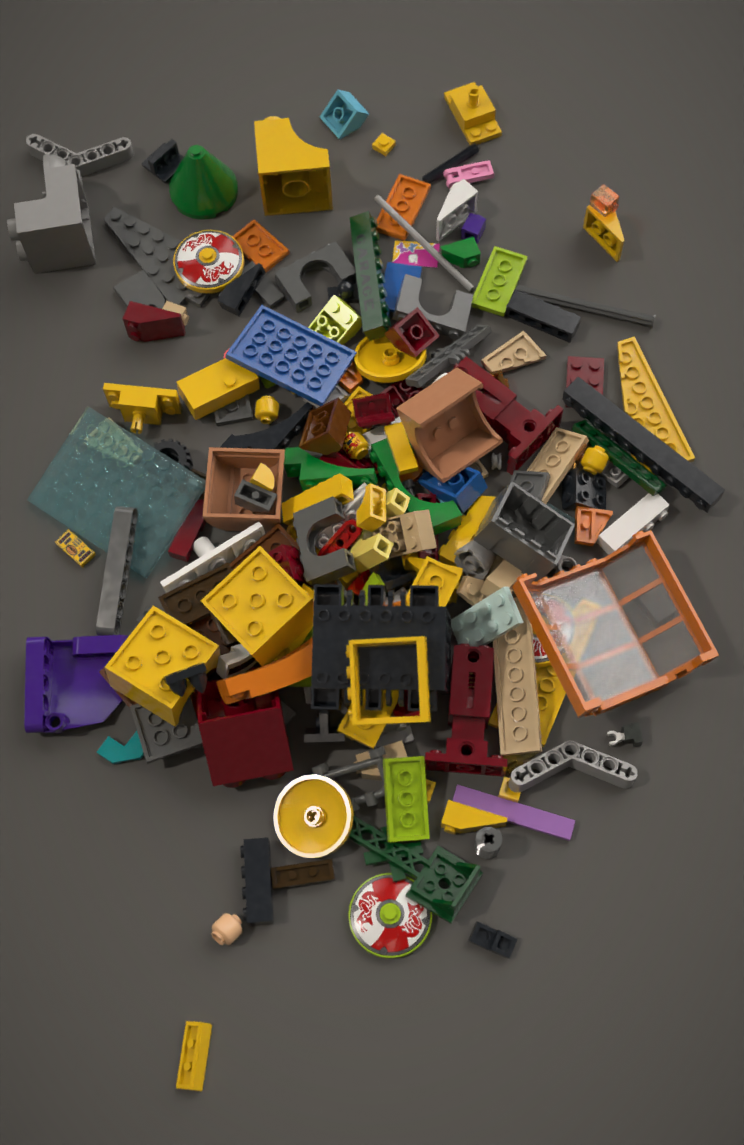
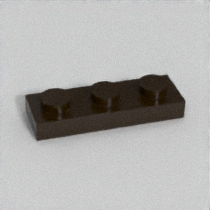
[271,859,335,890]

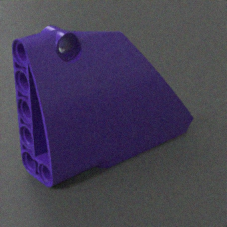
[24,635,129,733]

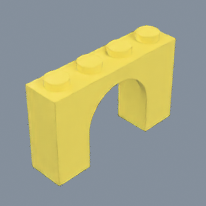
[350,488,410,573]

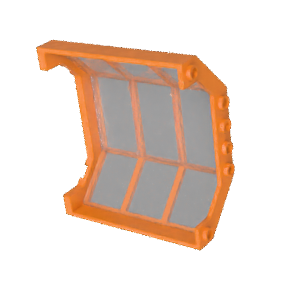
[512,530,719,717]

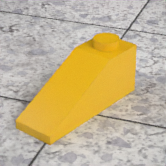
[441,800,507,834]

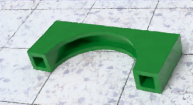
[369,431,462,536]

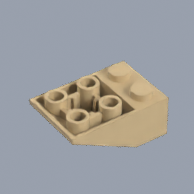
[372,510,437,559]

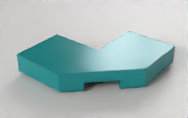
[97,731,144,765]

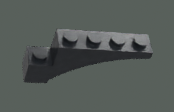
[220,402,313,450]

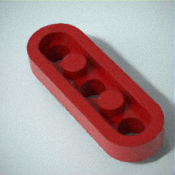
[318,519,363,556]

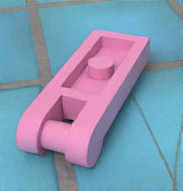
[443,160,494,189]

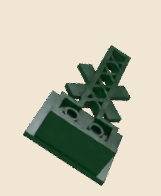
[348,816,483,924]

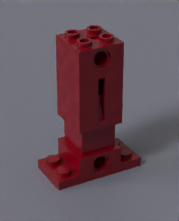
[447,356,564,475]
[425,643,508,777]

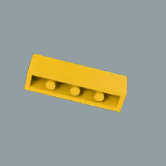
[281,474,354,526]

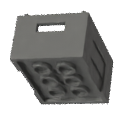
[473,481,575,582]

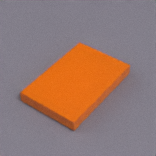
[232,219,290,273]

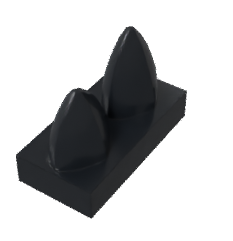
[163,662,207,697]

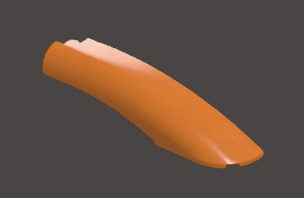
[216,600,407,705]

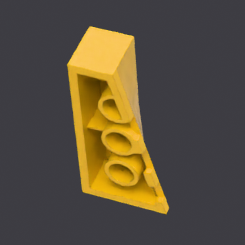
[438,496,496,567]

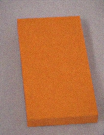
[376,174,431,241]

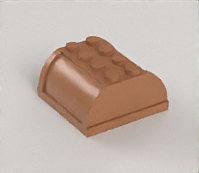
[203,447,285,532]

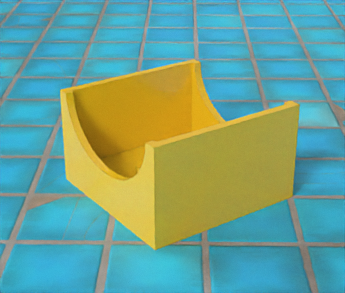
[201,546,314,666]
[105,606,221,727]

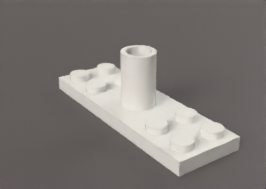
[160,522,266,593]

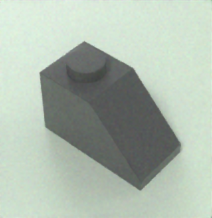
[234,479,277,512]

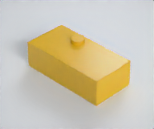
[177,358,260,420]

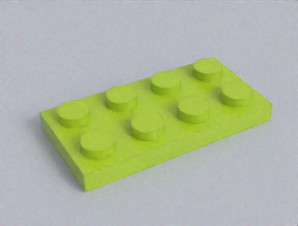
[471,246,528,317]
[383,756,430,842]

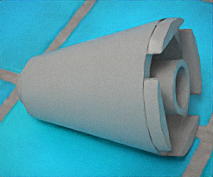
[454,540,497,580]

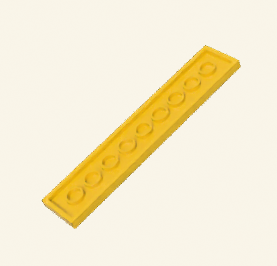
[337,556,462,749]

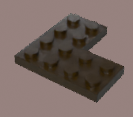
[158,563,239,648]

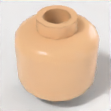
[211,913,243,945]

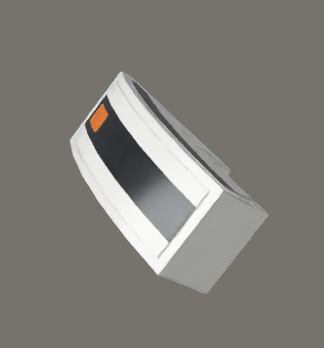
[216,644,257,679]

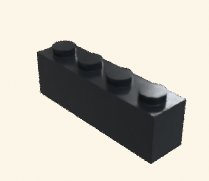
[505,290,581,343]
[240,837,274,926]

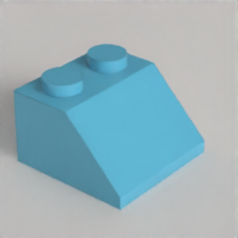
[320,90,369,139]

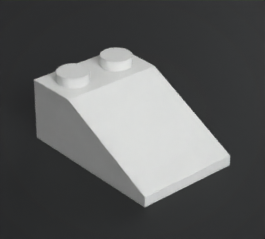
[436,179,478,242]

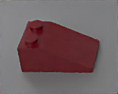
[122,301,186,342]

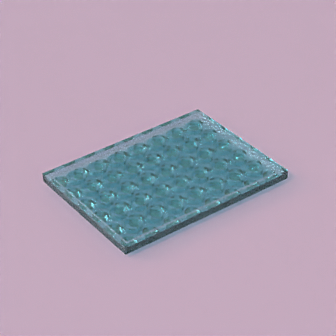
[27,406,206,578]

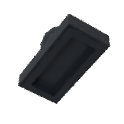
[327,281,359,304]

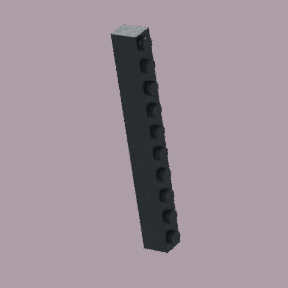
[562,377,725,513]

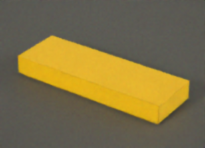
[384,422,418,475]

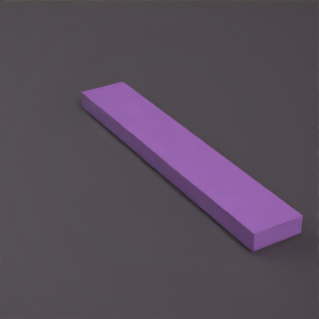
[453,784,575,841]

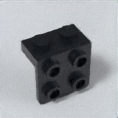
[561,468,606,511]

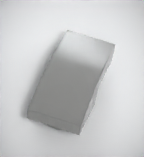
[599,460,629,488]

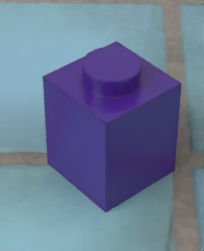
[461,213,486,244]

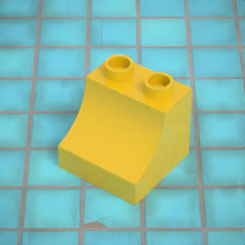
[254,116,333,216]

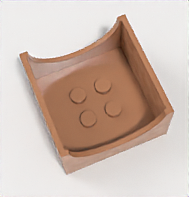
[396,368,503,483]

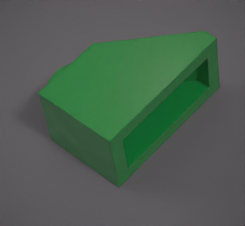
[440,237,481,268]

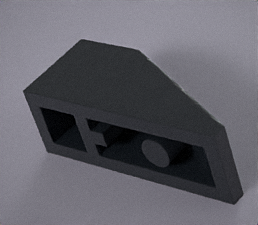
[217,263,266,317]

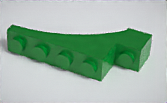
[284,447,378,492]

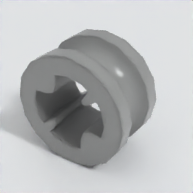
[491,453,501,470]

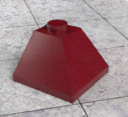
[384,307,439,358]

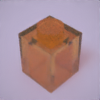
[590,184,620,217]

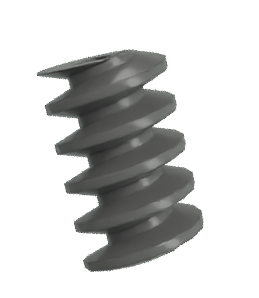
[474,827,502,859]

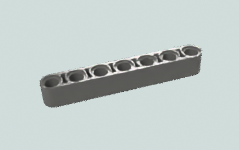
[96,506,138,636]

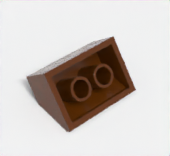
[299,397,352,455]

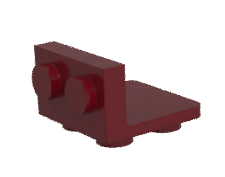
[352,393,395,429]
[268,544,306,585]

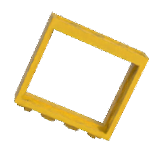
[346,636,431,725]

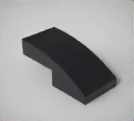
[468,921,517,959]

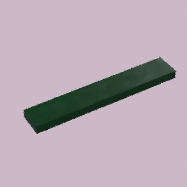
[571,419,667,496]

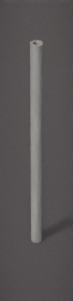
[374,195,475,292]

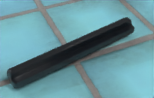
[422,143,479,184]

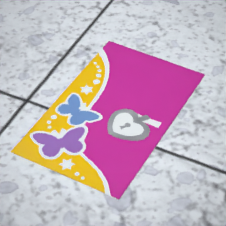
[392,240,440,268]

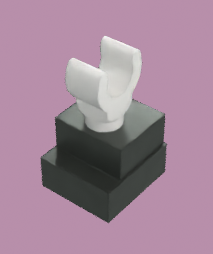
[607,722,643,747]

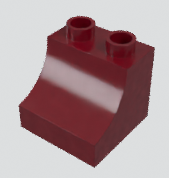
[197,679,293,788]

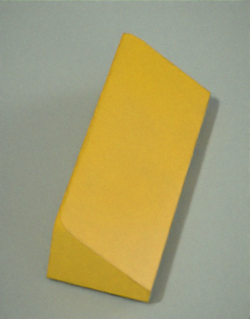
[176,1021,212,1091]

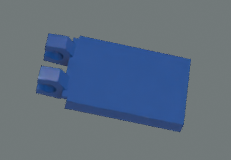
[383,262,422,318]

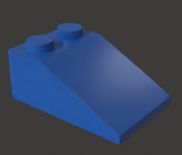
[417,467,488,513]

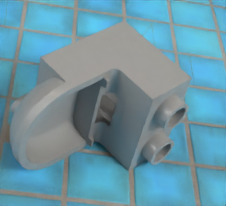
[7,154,96,274]

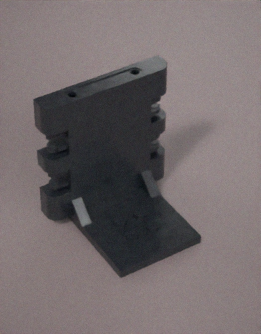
[311,584,451,712]

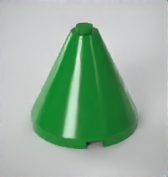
[169,145,238,220]

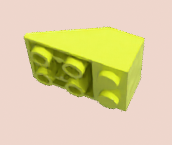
[308,295,362,345]

